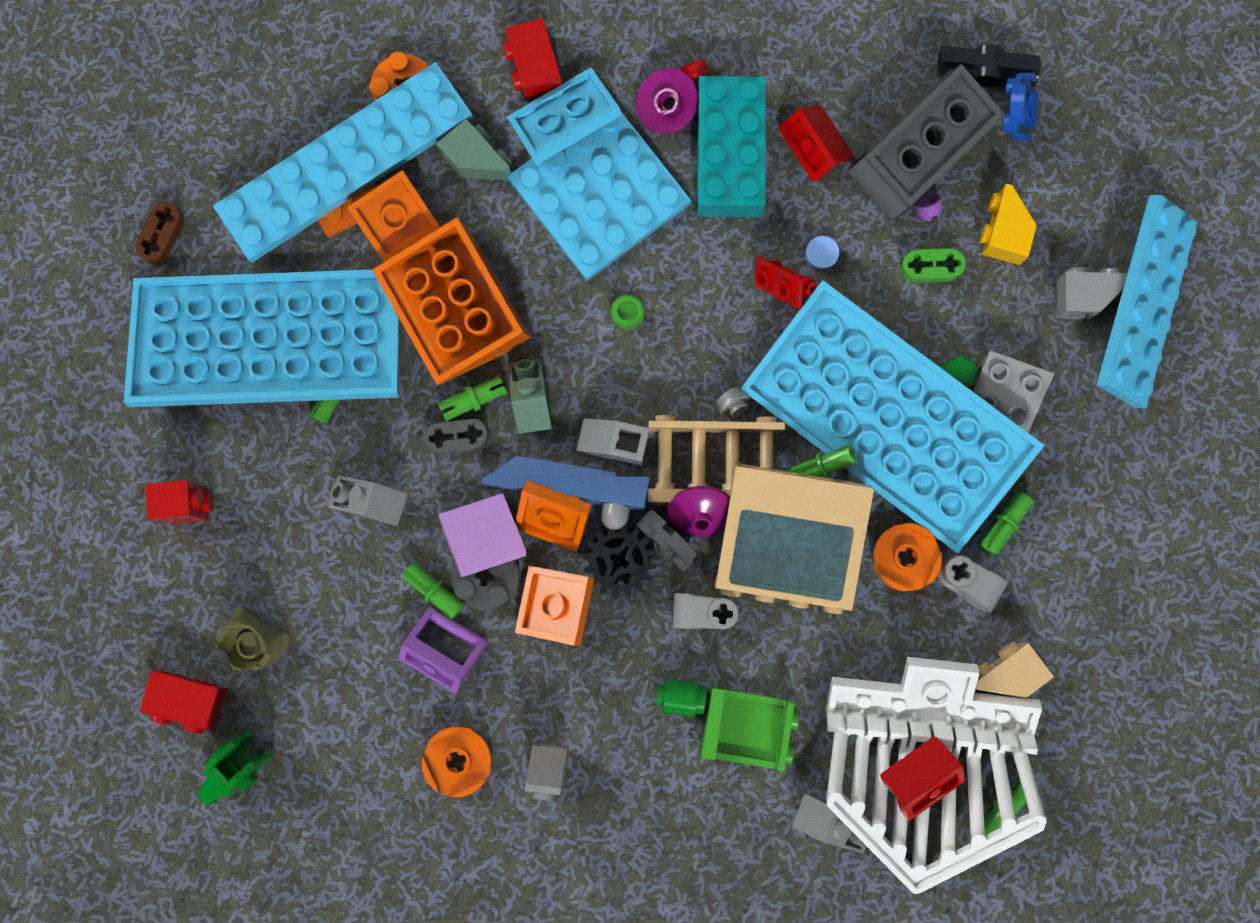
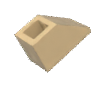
[975,641,1054,698]

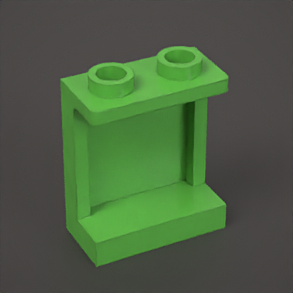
[700,687,800,772]

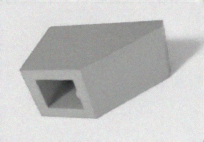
[1057,267,1128,319]
[576,418,650,467]
[328,475,407,526]
[525,743,569,801]
[792,794,872,854]

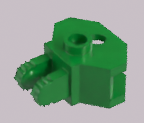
[197,729,274,806]

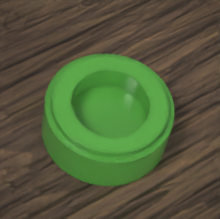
[611,295,644,330]

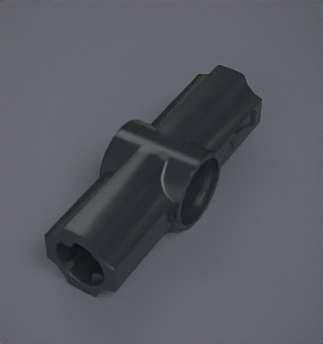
[936,44,1041,87]

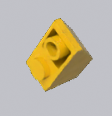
[980,183,1037,265]

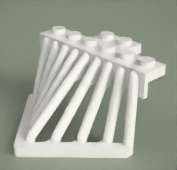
[826,657,1046,894]

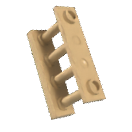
[647,415,785,505]

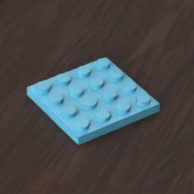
[507,112,691,281]

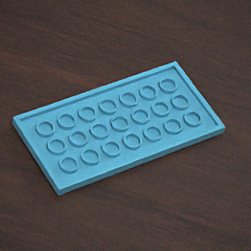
[123,269,401,407]
[741,280,1045,553]

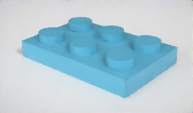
[507,67,622,166]

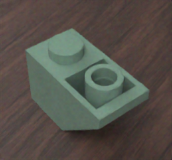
[436,119,511,181]
[508,358,552,434]

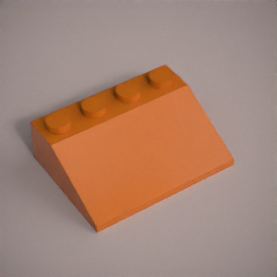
[372,217,532,385]

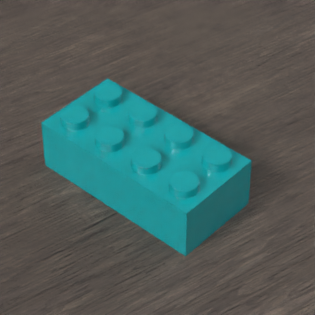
[697,76,766,217]

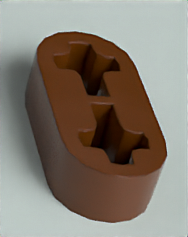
[135,202,184,264]

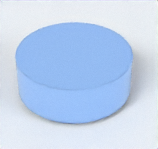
[805,236,839,271]

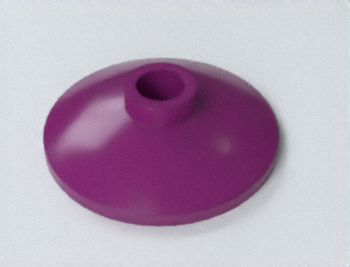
[636,68,699,135]
[667,486,730,538]

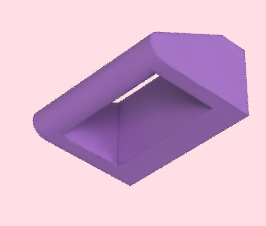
[398,606,488,694]

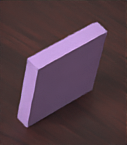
[439,493,526,577]

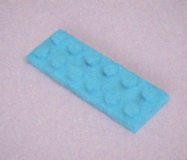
[1097,195,1197,409]

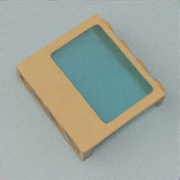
[715,463,874,614]

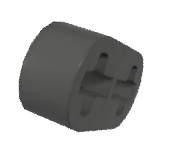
[424,419,489,455]

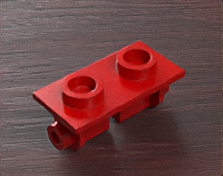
[755,255,817,309]

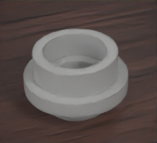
[717,387,749,418]

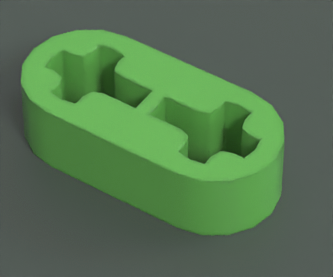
[900,249,966,283]

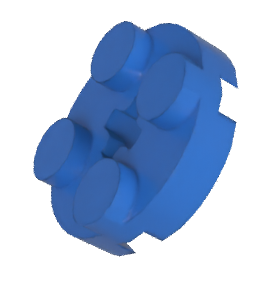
[1004,72,1038,141]

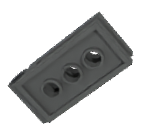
[846,64,1005,220]

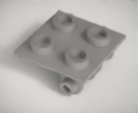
[972,350,1055,432]

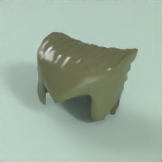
[215,607,290,671]

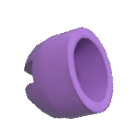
[914,193,943,222]

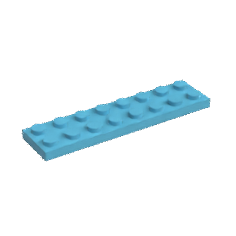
[213,62,473,263]

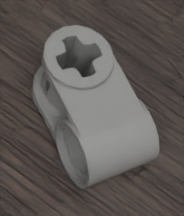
[937,556,1008,613]
[672,593,738,630]

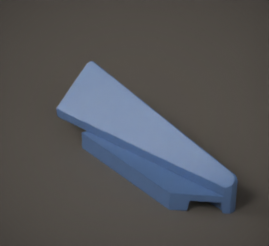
[481,456,650,511]

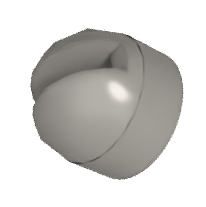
[601,503,630,530]

